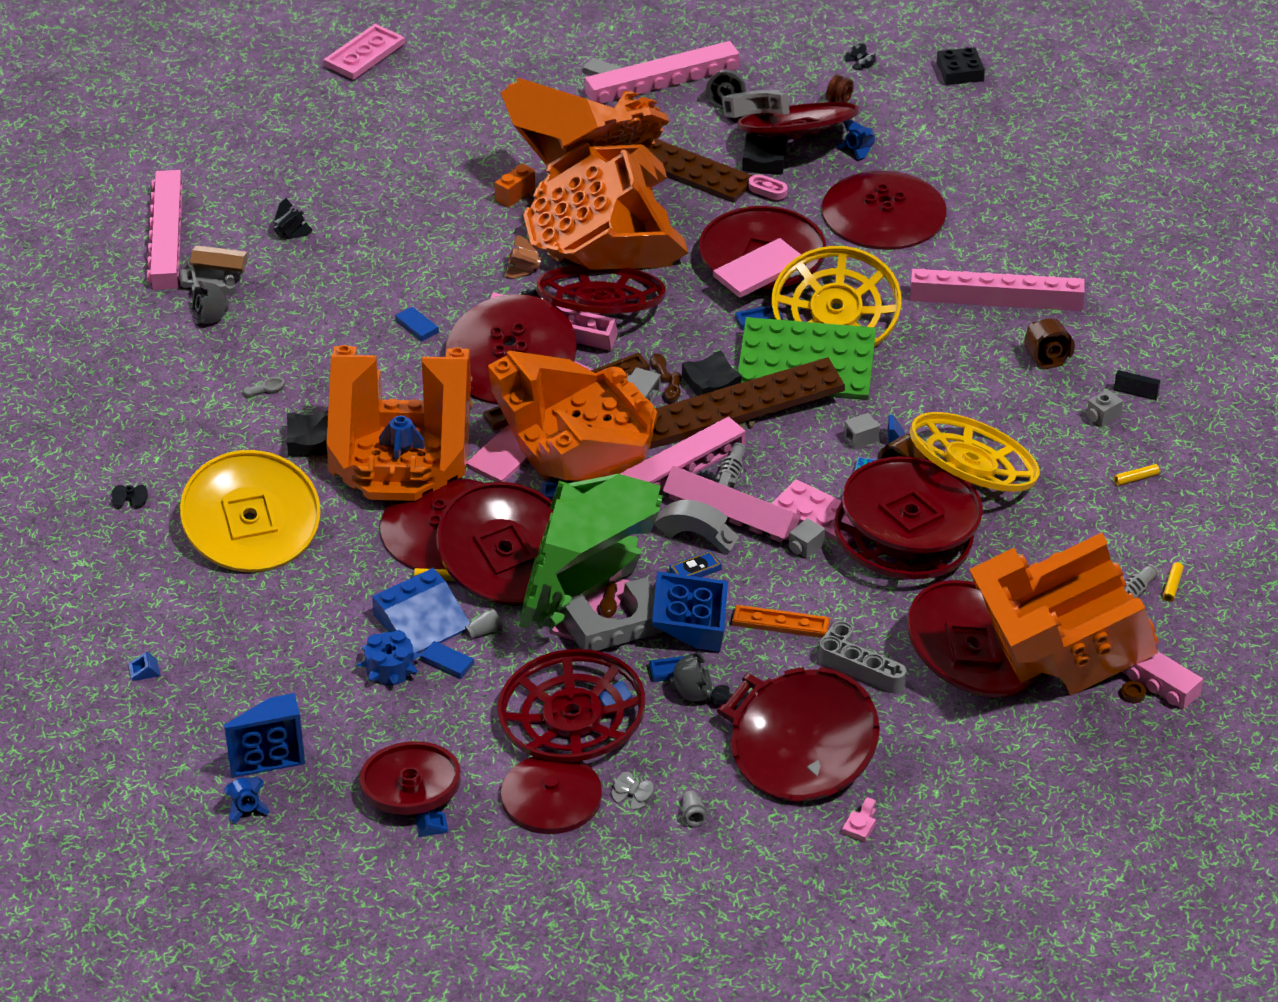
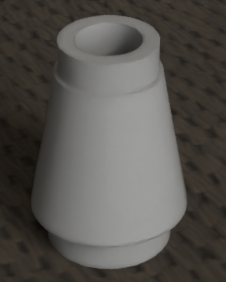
[465,609,502,639]
[683,790,708,827]

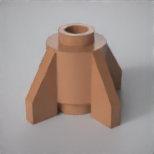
[505,235,541,278]

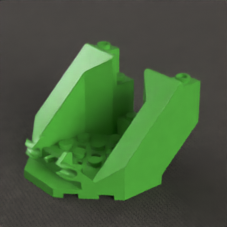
[519,474,663,632]

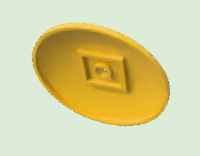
[180,450,320,572]

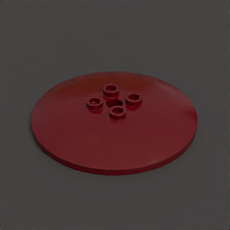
[738,102,859,139]
[822,171,947,250]
[699,206,826,289]
[446,294,577,404]
[842,457,983,553]
[380,478,510,570]
[436,482,553,605]
[907,580,1040,698]

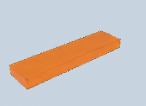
[732,605,830,638]

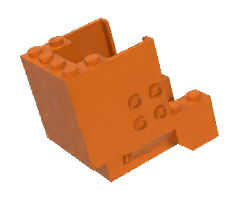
[969,532,1159,695]

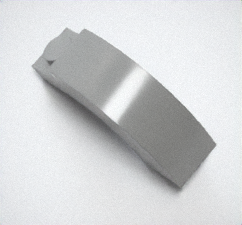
[722,90,790,118]
[654,500,739,554]

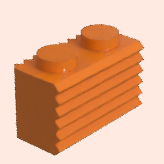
[494,163,536,207]

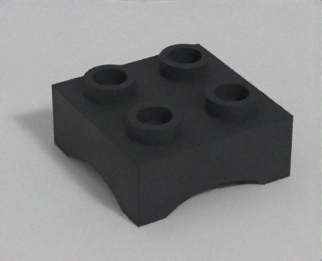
[936,47,985,85]
[742,133,787,173]
[682,350,742,396]
[287,411,328,456]

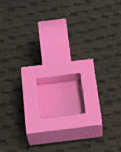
[842,797,876,842]

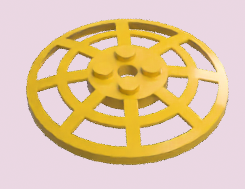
[772,246,901,346]
[910,412,1040,492]

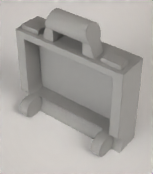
[179,259,236,295]

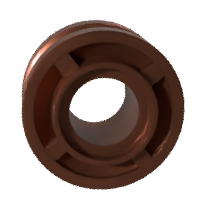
[826,74,854,102]

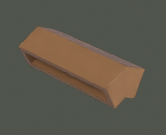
[190,245,247,273]

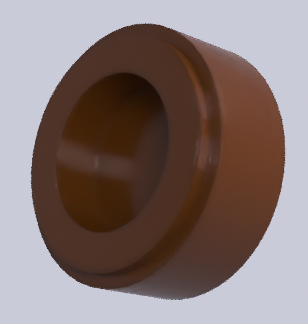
[1121,681,1146,703]

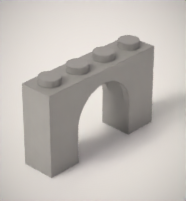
[559,577,664,651]

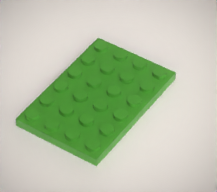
[738,317,876,400]

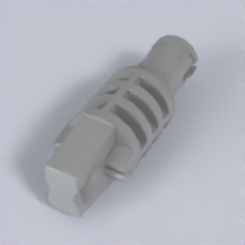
[717,443,746,487]
[1124,564,1158,598]

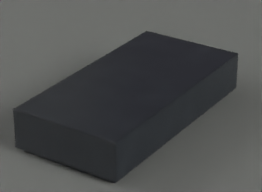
[1114,370,1161,400]

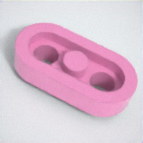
[749,175,788,200]

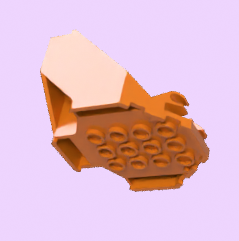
[500,77,669,168]
[523,142,688,270]
[327,345,471,501]
[488,351,658,481]

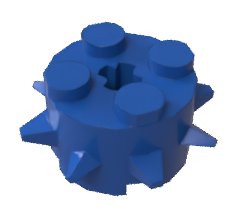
[356,630,423,685]

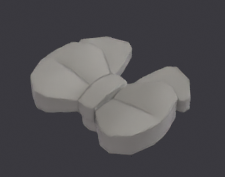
[612,772,654,810]

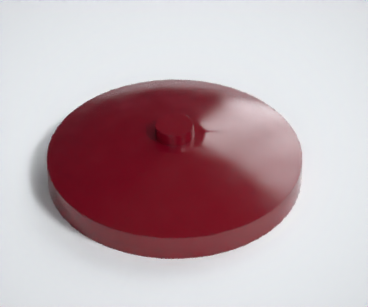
[359,741,461,815]
[501,756,602,834]

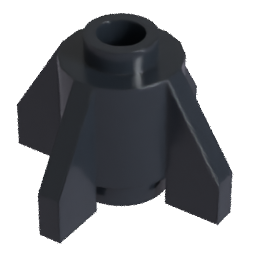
[273,198,313,238]

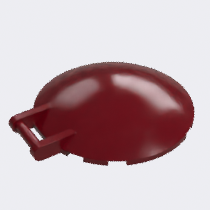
[717,667,880,801]

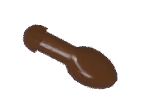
[650,353,671,383]
[664,372,682,402]
[599,582,617,618]

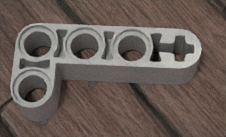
[819,621,906,694]

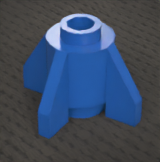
[837,120,875,160]
[379,416,425,459]
[224,777,270,824]

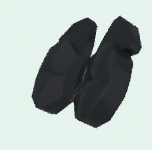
[844,43,876,70]
[111,485,148,508]
[711,685,749,710]

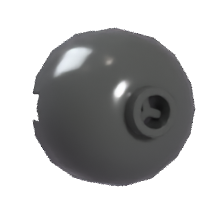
[706,69,746,109]
[192,281,229,325]
[670,652,712,702]

